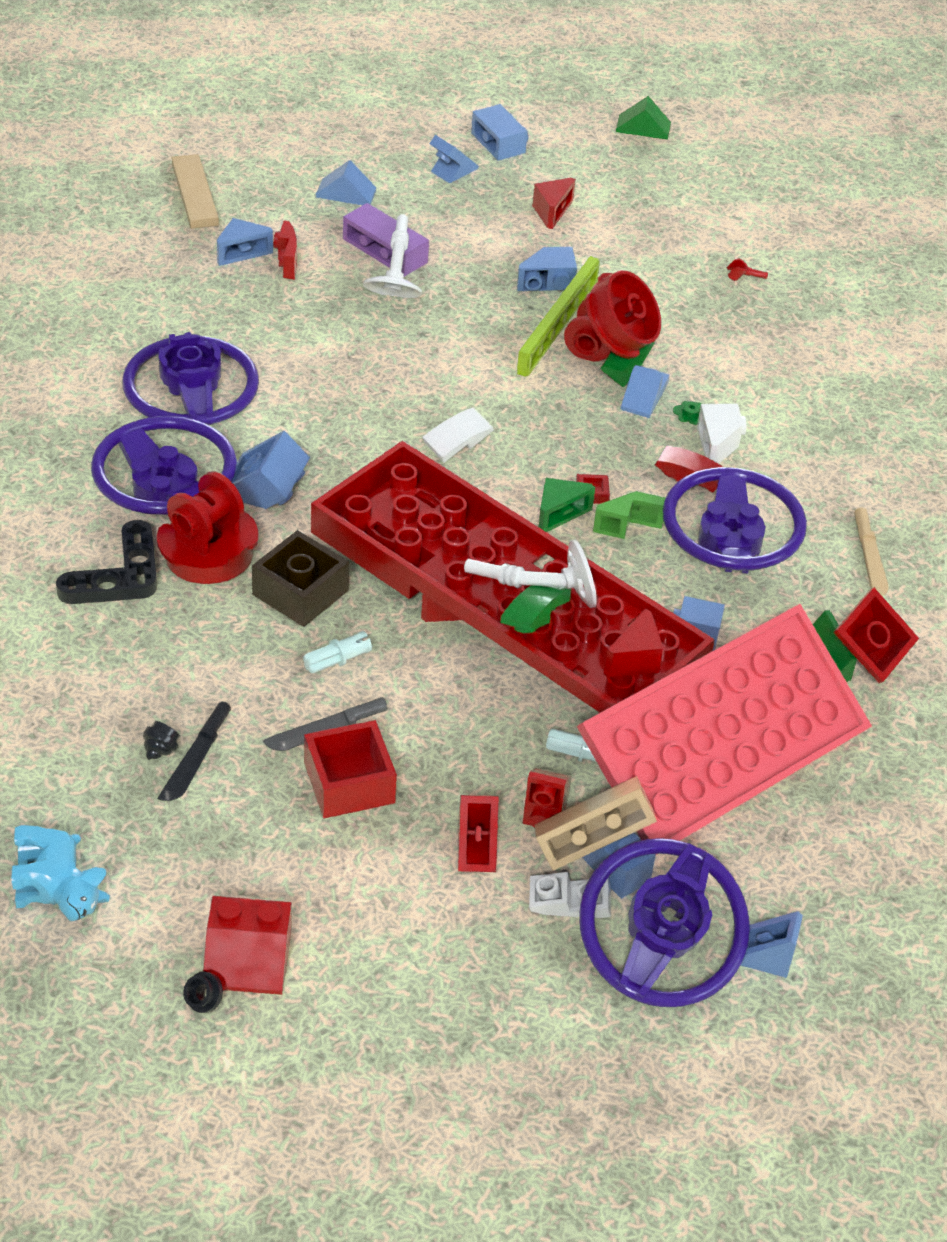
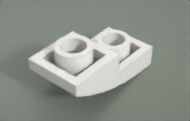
[422,408,494,463]
[529,872,611,918]

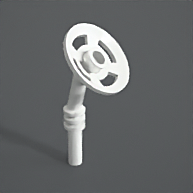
[363,214,422,298]
[464,539,597,608]

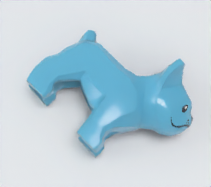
[11,825,110,921]

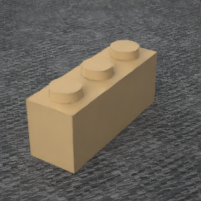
[535,776,657,871]

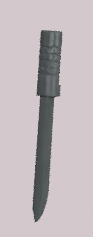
[263,697,388,751]

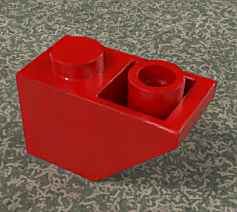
[522,768,572,828]

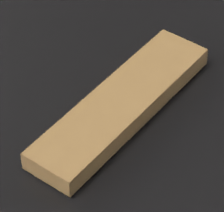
[171,154,219,229]

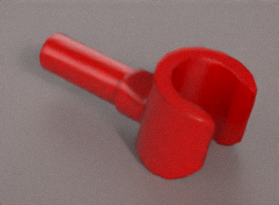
[726,258,768,281]

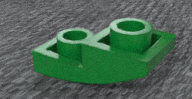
[501,586,571,633]

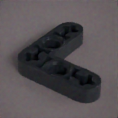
[56,520,157,604]

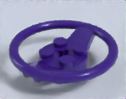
[122,332,259,425]
[91,416,237,515]
[663,467,807,574]
[579,838,750,1007]

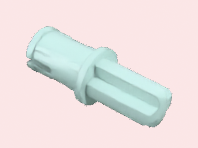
[303,631,372,673]
[546,728,596,762]

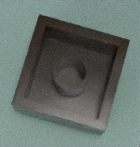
[252,530,349,627]

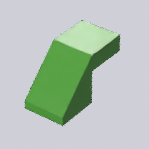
[593,491,666,539]

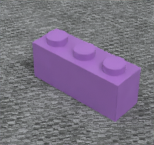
[343,203,429,277]

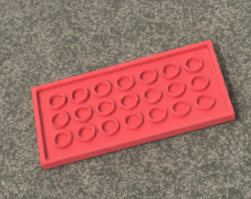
[576,604,872,855]

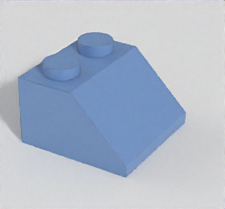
[232,430,310,509]

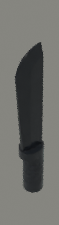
[157,701,231,801]

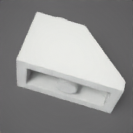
[697,404,747,463]

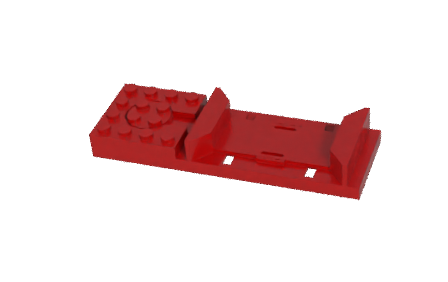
[311,441,715,713]

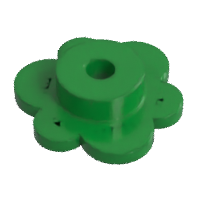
[673,401,702,425]

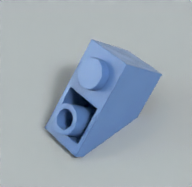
[517,247,577,291]

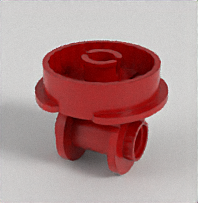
[564,270,661,362]
[157,471,259,584]

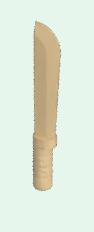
[854,507,889,596]

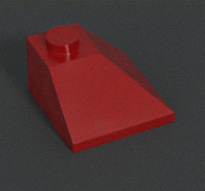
[834,587,919,684]

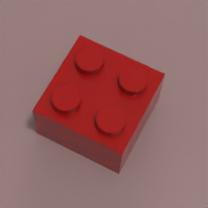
[304,720,397,819]

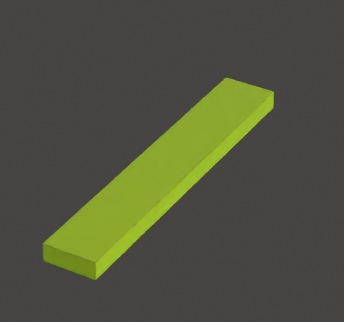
[517,256,600,377]

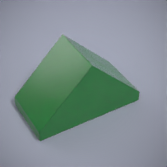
[616,96,671,140]
[538,477,595,532]

